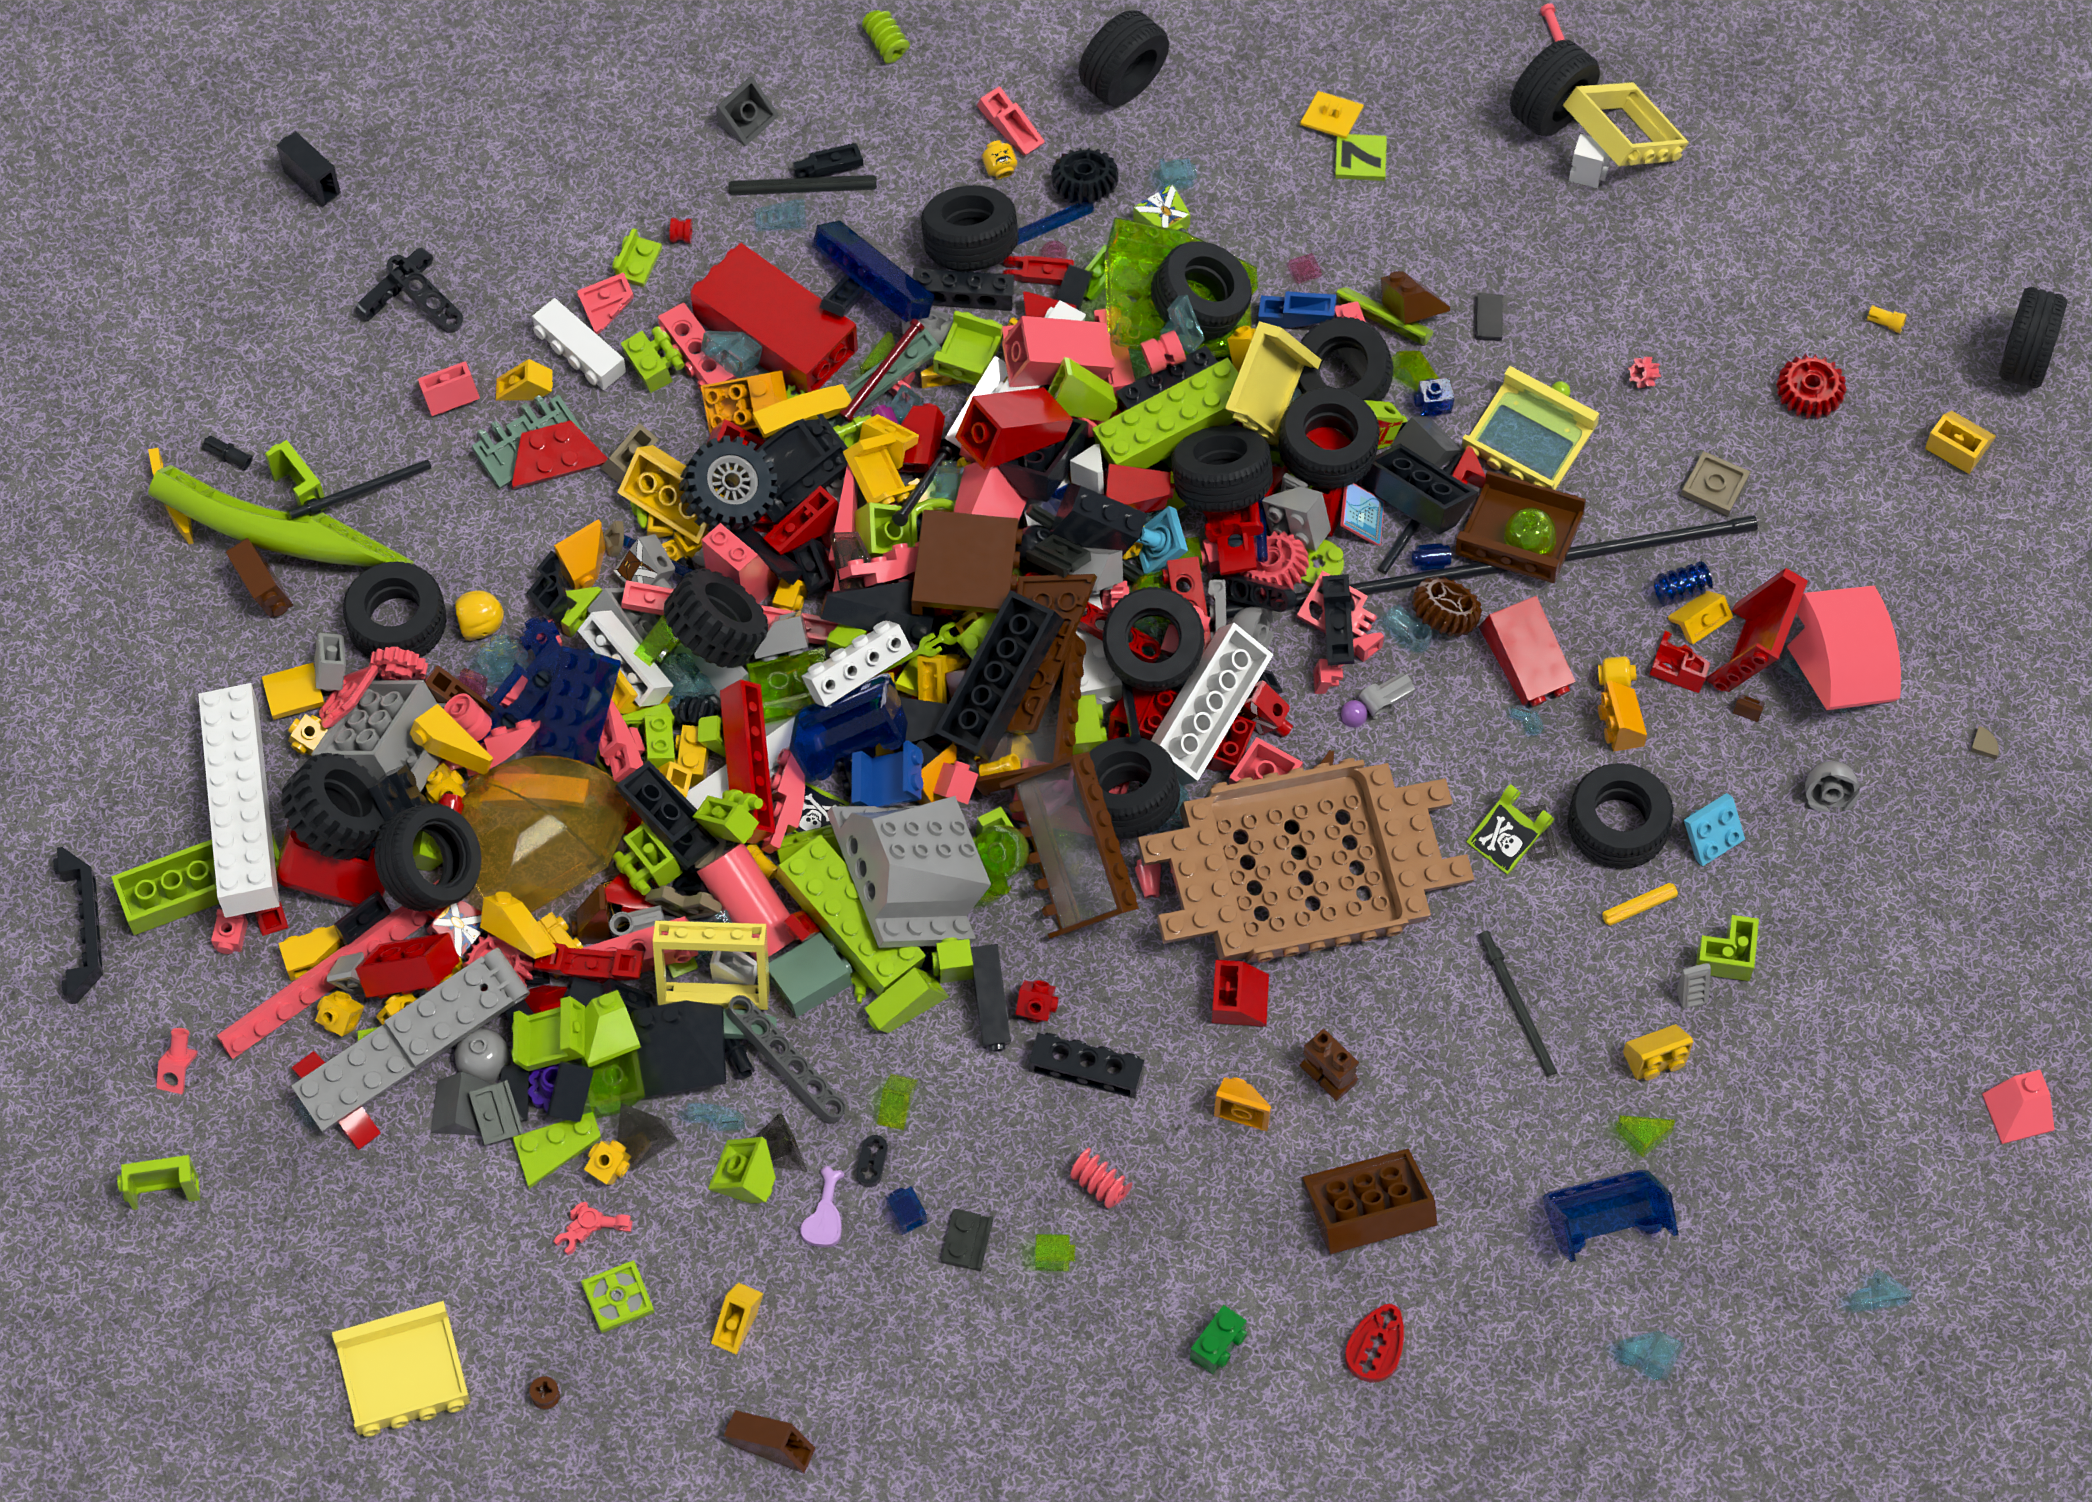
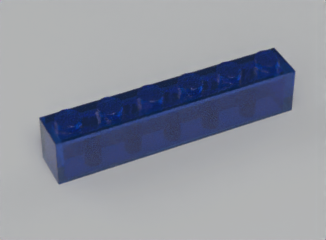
[812,220,935,322]

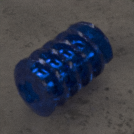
[1654,561,1713,607]

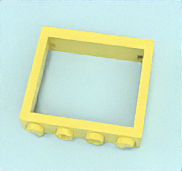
[1563,82,1689,166]
[653,921,770,1010]

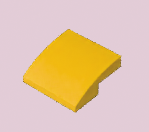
[262,662,324,720]

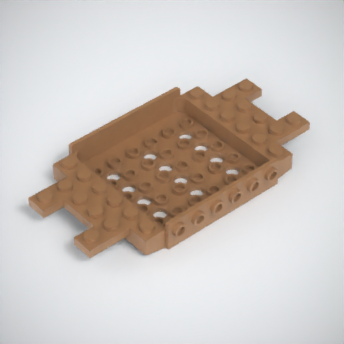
[1136,758,1475,963]

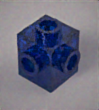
[1414,378,1455,417]
[519,616,561,660]

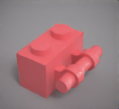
[418,361,480,416]

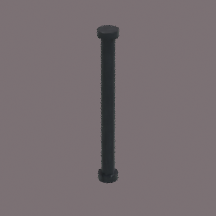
[892,446,953,526]

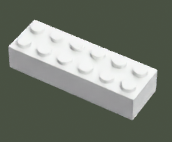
[1151,623,1273,786]

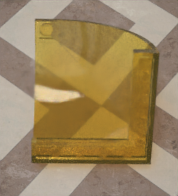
[461,756,634,913]

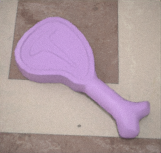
[801,1166,845,1248]

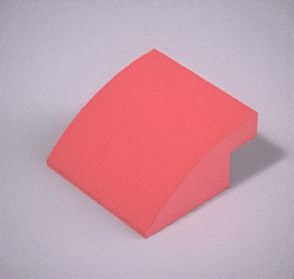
[1787,586,1901,710]

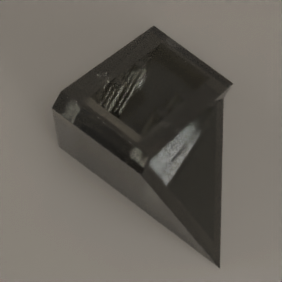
[617,1103,678,1171]
[754,1114,807,1172]

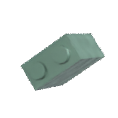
[769,932,853,1018]

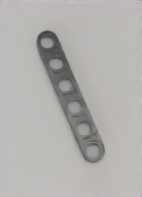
[726,995,846,1123]

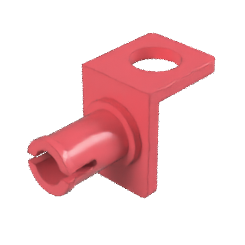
[156,1028,197,1094]

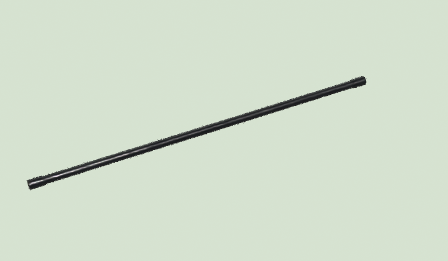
[1206,515,1758,618]

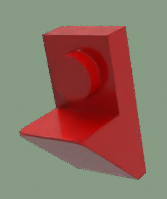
[1452,446,1486,489]
[524,985,567,1014]

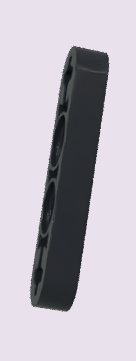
[355,247,433,322]
[386,255,463,333]
[1211,573,1297,612]

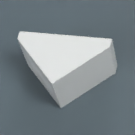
[1070,444,1104,494]
[710,951,757,985]

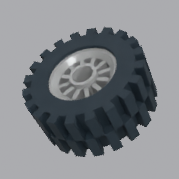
[679,436,778,535]

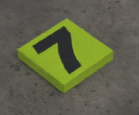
[1335,134,1387,181]

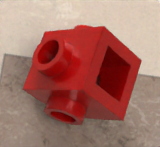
[1015,980,1059,1022]

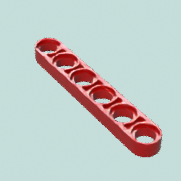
[1025,573,1161,663]

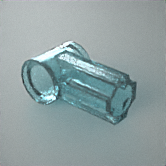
[1383,604,1432,653]

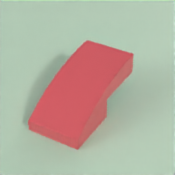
[1332,632,1384,668]

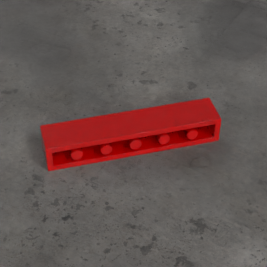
[720,679,775,844]

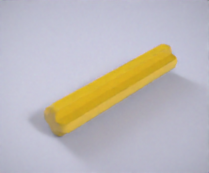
[1602,883,1678,926]

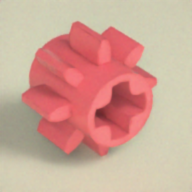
[1628,357,1661,388]

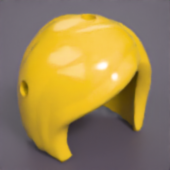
[455,590,504,641]

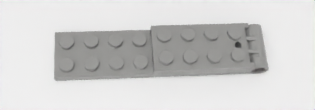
[291,948,530,1133]

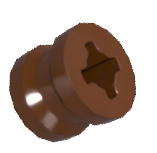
[530,1376,560,1410]

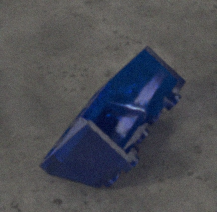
[789,673,908,783]

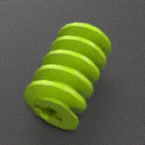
[862,10,910,63]

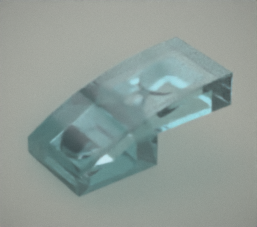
[687,1103,746,1131]

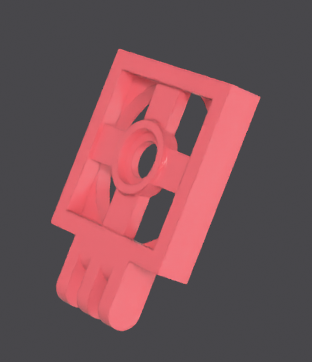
[1296,570,1377,637]

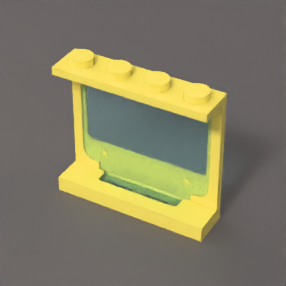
[1462,366,1599,490]

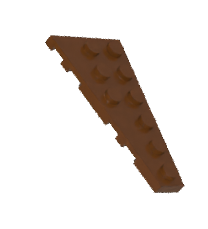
[1007,574,1097,733]

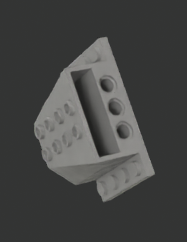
[827,796,991,948]

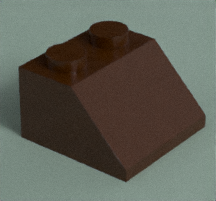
[1381,271,1450,324]

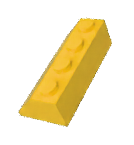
[617,445,730,544]

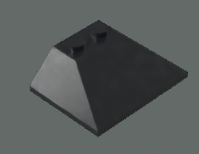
[620,1000,726,1103]

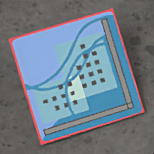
[1340,483,1385,545]

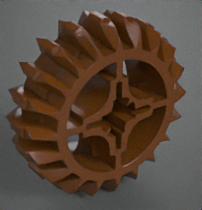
[1411,576,1482,637]

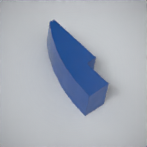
[1258,291,1336,328]

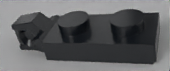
[793,143,864,178]

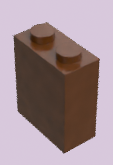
[226,538,293,618]

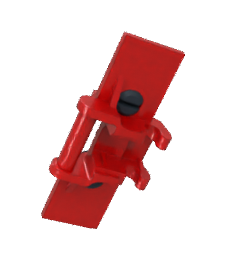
[1203,501,1264,575]

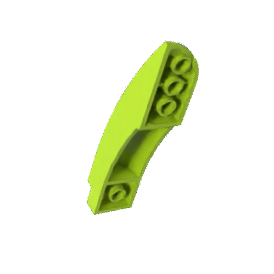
[148,465,414,567]

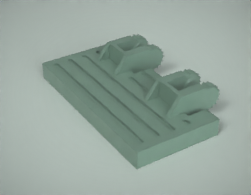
[471,395,587,490]

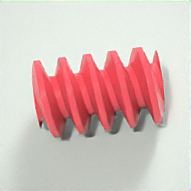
[1070,1147,1132,1208]

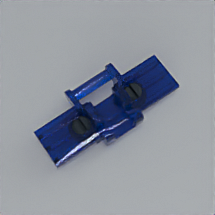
[477,639,580,746]

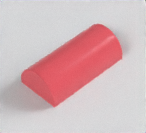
[697,843,795,961]

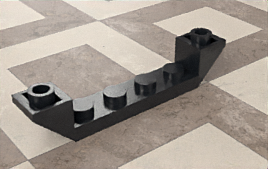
[53,847,103,1004]

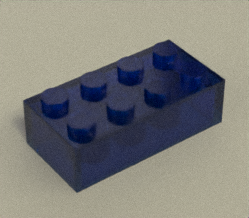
[534,646,621,765]

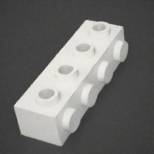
[532,298,626,390]
[578,610,673,707]
[802,621,913,707]

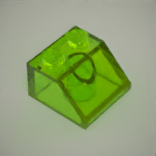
[582,1049,645,1119]

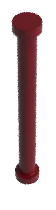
[839,319,925,423]

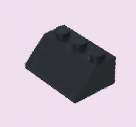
[1050,483,1148,557]

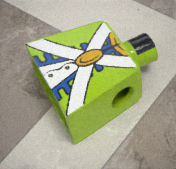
[1133,184,1191,245]

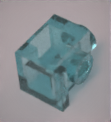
[1159,158,1197,190]
[930,460,965,500]

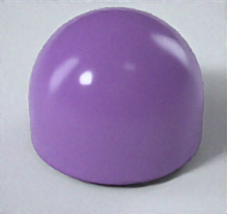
[1340,700,1367,728]

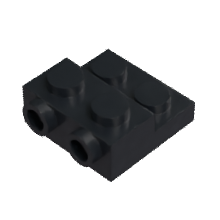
[369,764,428,821]

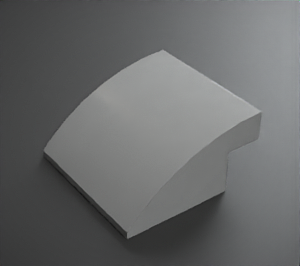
[311,680,446,792]

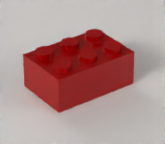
[355,932,460,998]

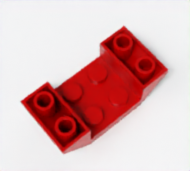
[1139,689,1257,771]

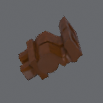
[1299,1028,1359,1102]

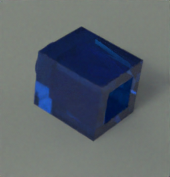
[886,1186,927,1235]

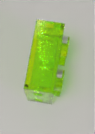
[633,615,680,667]

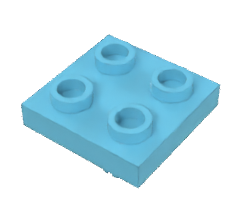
[1136,506,1188,578]
[1684,793,1745,866]

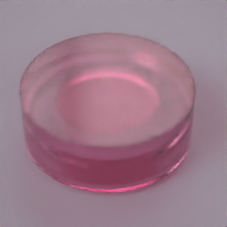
[1042,241,1067,259]

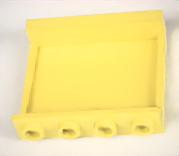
[1225,321,1322,446]
[332,1301,470,1437]

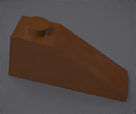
[424,665,502,728]
[572,884,612,945]

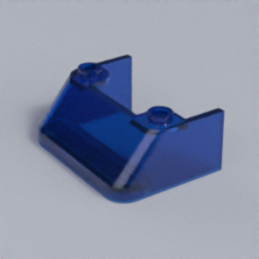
[1543,1170,1679,1262]

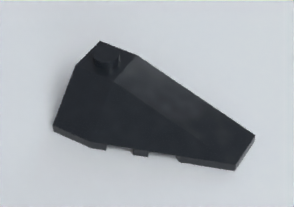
[820,579,934,642]

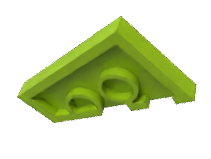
[513,1112,602,1189]

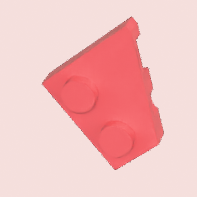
[577,272,634,334]

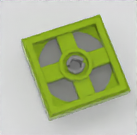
[581,1260,655,1334]

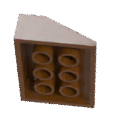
[1302,1148,1437,1254]

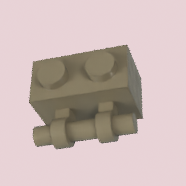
[600,423,667,484]

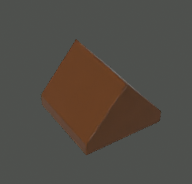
[1733,694,1765,722]

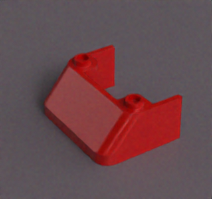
[276,820,385,907]

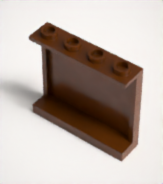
[1455,471,1586,584]
[912,509,1023,615]

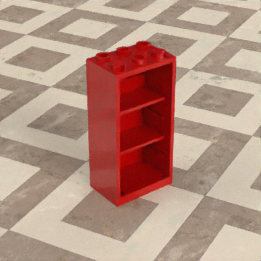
[690,243,858,394]

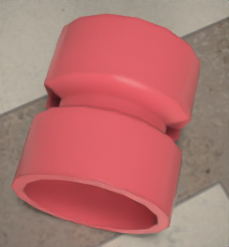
[1140,330,1186,374]
[444,693,492,742]

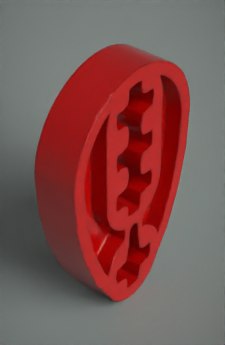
[1345,1304,1404,1383]

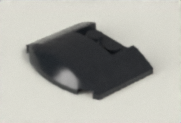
[742,414,848,524]

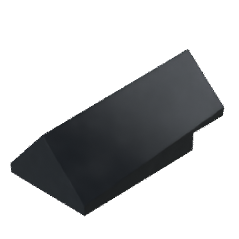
[615,761,719,873]

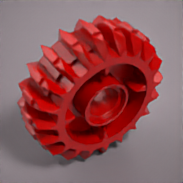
[1776,353,1847,420]

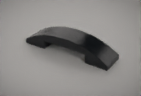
[1322,574,1355,666]

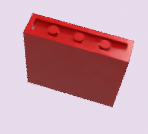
[1706,568,1808,692]

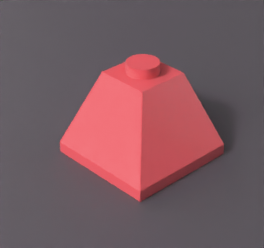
[1982,1070,2055,1144]

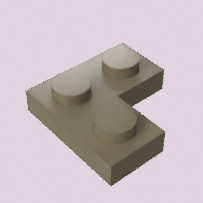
[645,886,722,920]

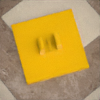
[1300,91,1364,139]

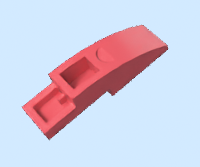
[838,542,919,587]
[438,719,542,777]
[761,743,805,854]

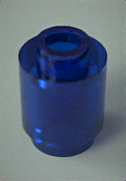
[1411,543,1451,571]

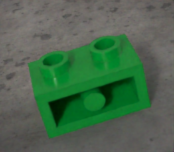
[1190,1305,1248,1374]

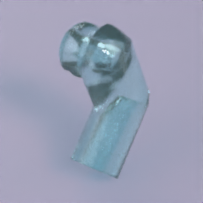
[1510,704,1543,735]

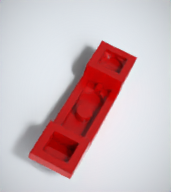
[534,943,644,981]
[291,1051,381,1150]

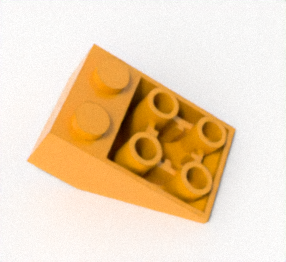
[701,371,787,434]

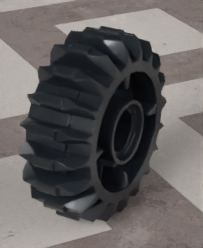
[1051,147,1118,205]

